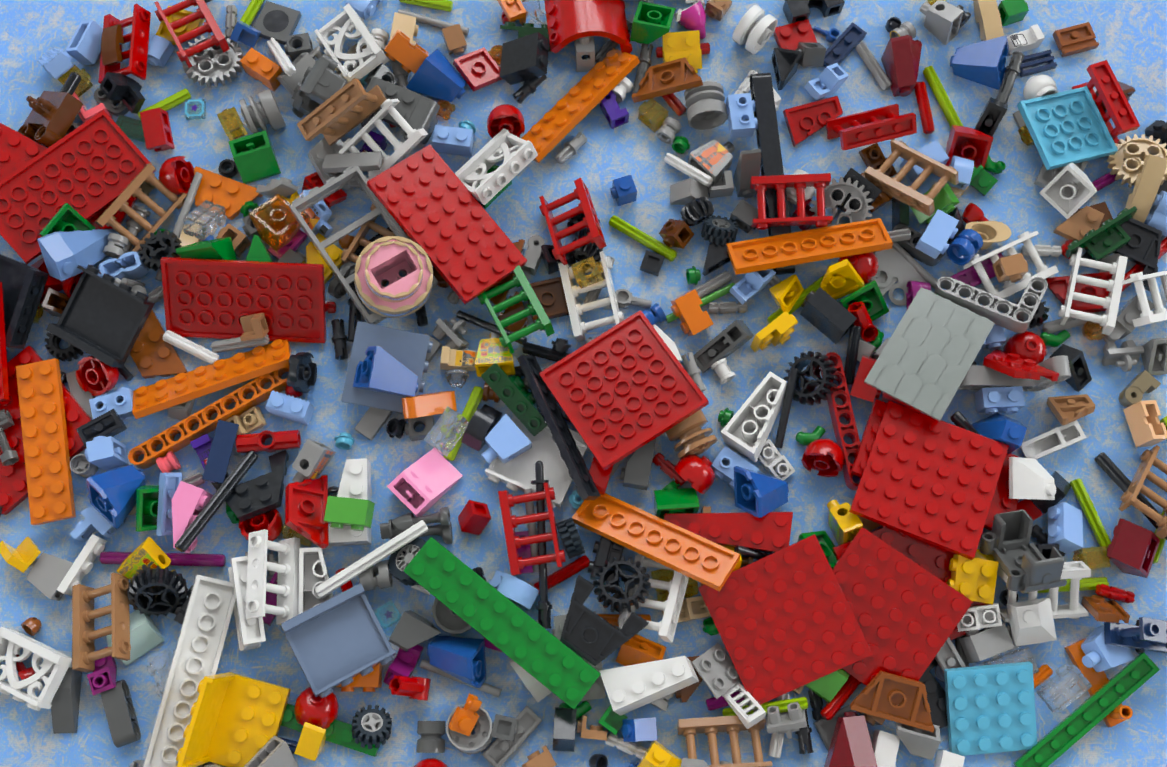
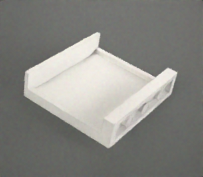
[485,414,588,508]

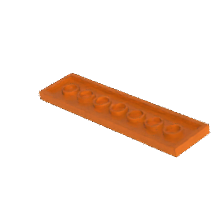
[521,48,640,163]
[727,218,893,275]
[132,339,292,419]
[16,358,76,526]
[572,493,740,591]

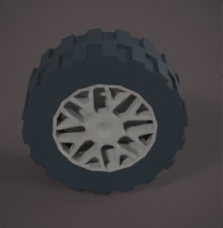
[388,537,426,586]

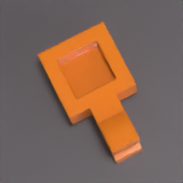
[448,693,482,736]

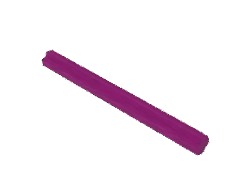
[99,552,226,567]

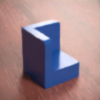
[229,21,261,48]

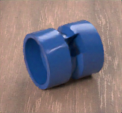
[946,229,983,265]

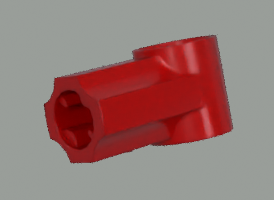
[847,301,878,342]
[389,675,431,701]

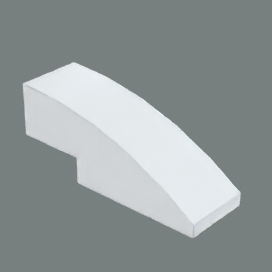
[1020,420,1087,460]

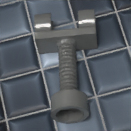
[0,409,20,466]

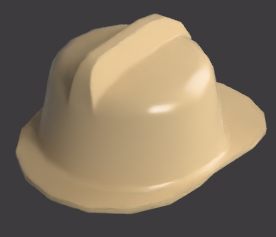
[965,221,1011,250]

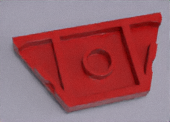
[1046,272,1113,313]
[983,349,1059,381]
[285,475,329,549]

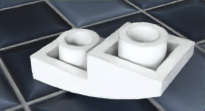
[758,439,795,481]
[957,603,1002,632]

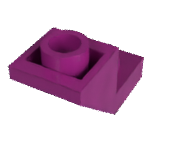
[383,645,424,685]
[87,646,117,696]

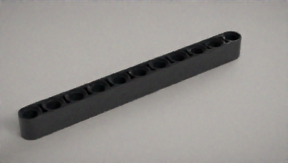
[750,73,796,275]

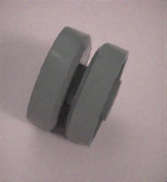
[432,598,472,634]

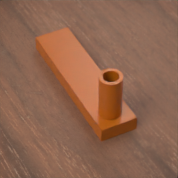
[1064,638,1133,727]

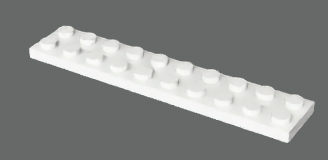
[143,575,236,767]

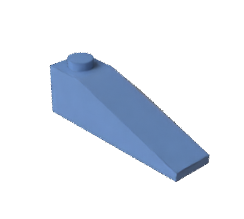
[37,228,118,281]

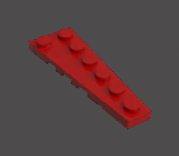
[664,512,793,553]

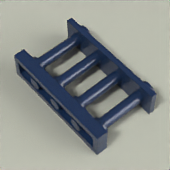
[1104,617,1167,653]

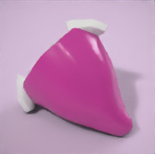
[675,0,706,39]

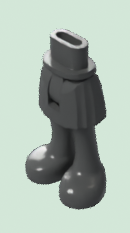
[380,507,453,544]

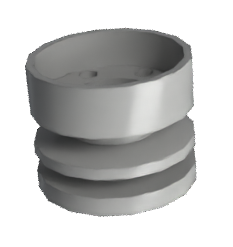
[684,81,728,130]
[239,88,286,134]
[446,704,493,754]

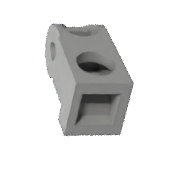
[521,235,545,276]

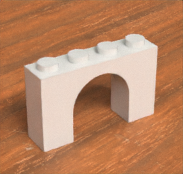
[872,730,965,767]

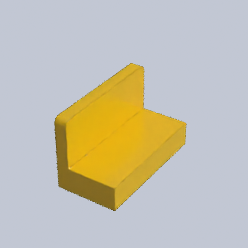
[0,536,41,573]

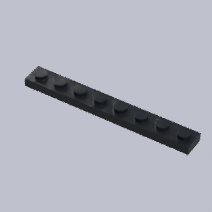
[517,354,600,500]

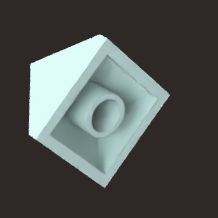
[106,610,164,666]

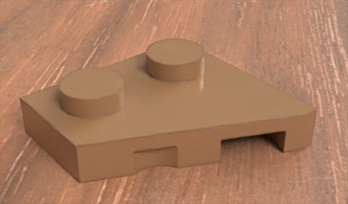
[1053,206,1105,241]
[1047,394,1095,425]

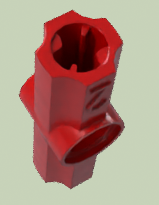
[236,430,301,453]

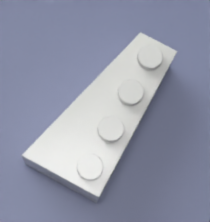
[721,372,787,463]
[328,458,372,546]
[298,547,334,615]
[599,656,699,716]

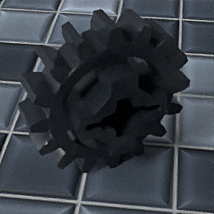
[139,229,182,271]

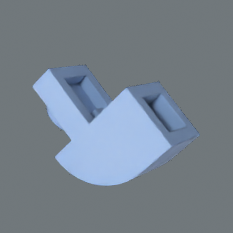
[804,63,849,100]
[947,156,974,190]
[729,269,776,305]
[70,506,125,542]
[490,570,539,609]

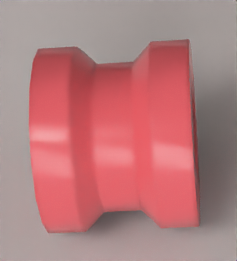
[155,451,181,473]

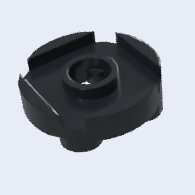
[287,352,317,393]

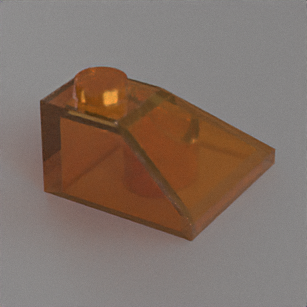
[249,194,306,251]

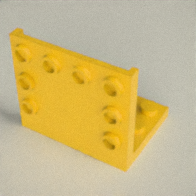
[176,672,291,767]

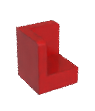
[458,500,491,535]

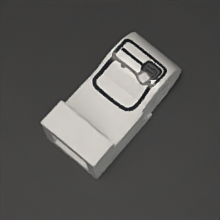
[1007,24,1045,55]

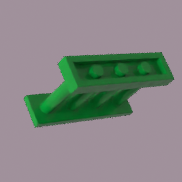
[477,265,554,354]

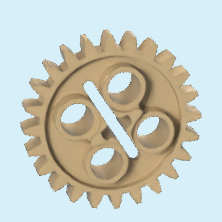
[1107,134,1167,188]

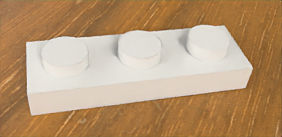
[56,534,107,596]

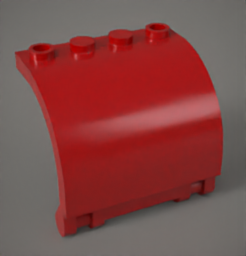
[544,0,632,54]

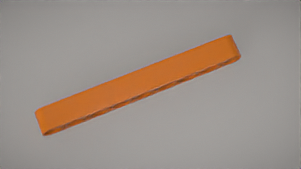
[128,366,290,469]

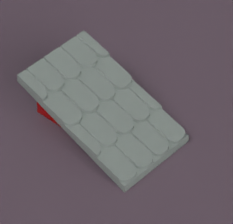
[864,287,995,421]

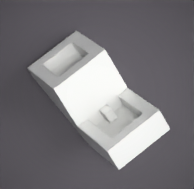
[509,660,551,703]

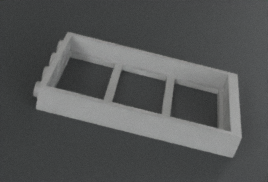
[290,165,438,325]

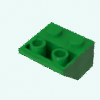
[228,130,281,184]

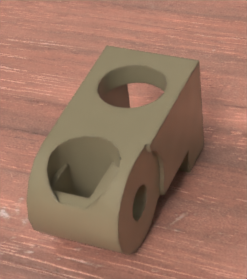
[1118,370,1161,407]

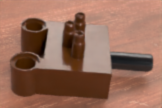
[18,72,83,148]

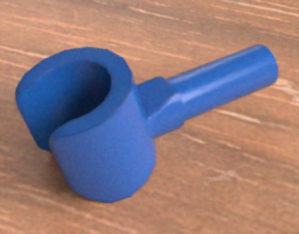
[813,26,839,43]

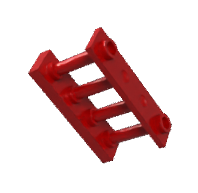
[154,0,230,68]
[98,4,151,84]
[1071,60,1140,144]
[826,104,917,151]
[750,173,833,230]
[539,178,607,265]
[498,483,566,576]

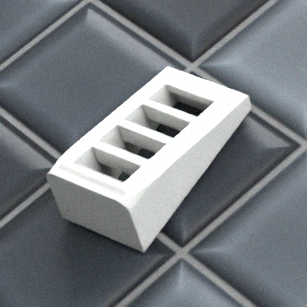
[722,682,766,729]

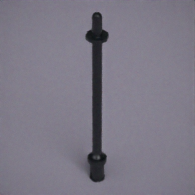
[531,461,553,629]

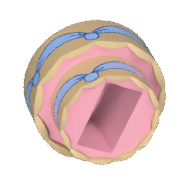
[354,236,433,318]

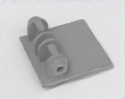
[691,643,741,699]

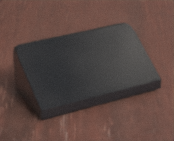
[892,197,909,230]
[76,409,127,447]

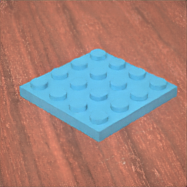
[1017,86,1118,170]
[944,662,1037,756]

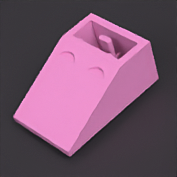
[387,448,463,517]
[171,481,213,554]

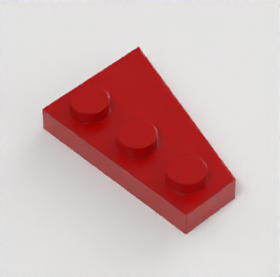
[783,96,843,147]

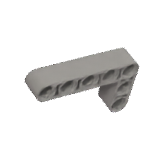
[934,276,1048,333]
[958,355,1071,391]

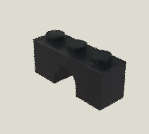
[783,0,845,24]

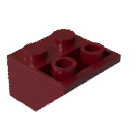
[1106,518,1160,578]

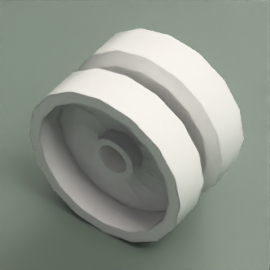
[732,5,778,55]

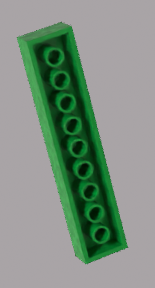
[403,537,601,709]

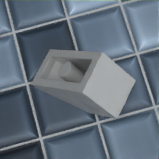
[896,722,941,760]

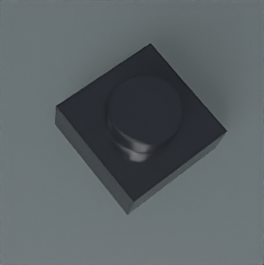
[640,250,665,276]

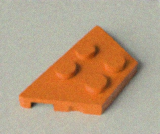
[194,166,263,220]

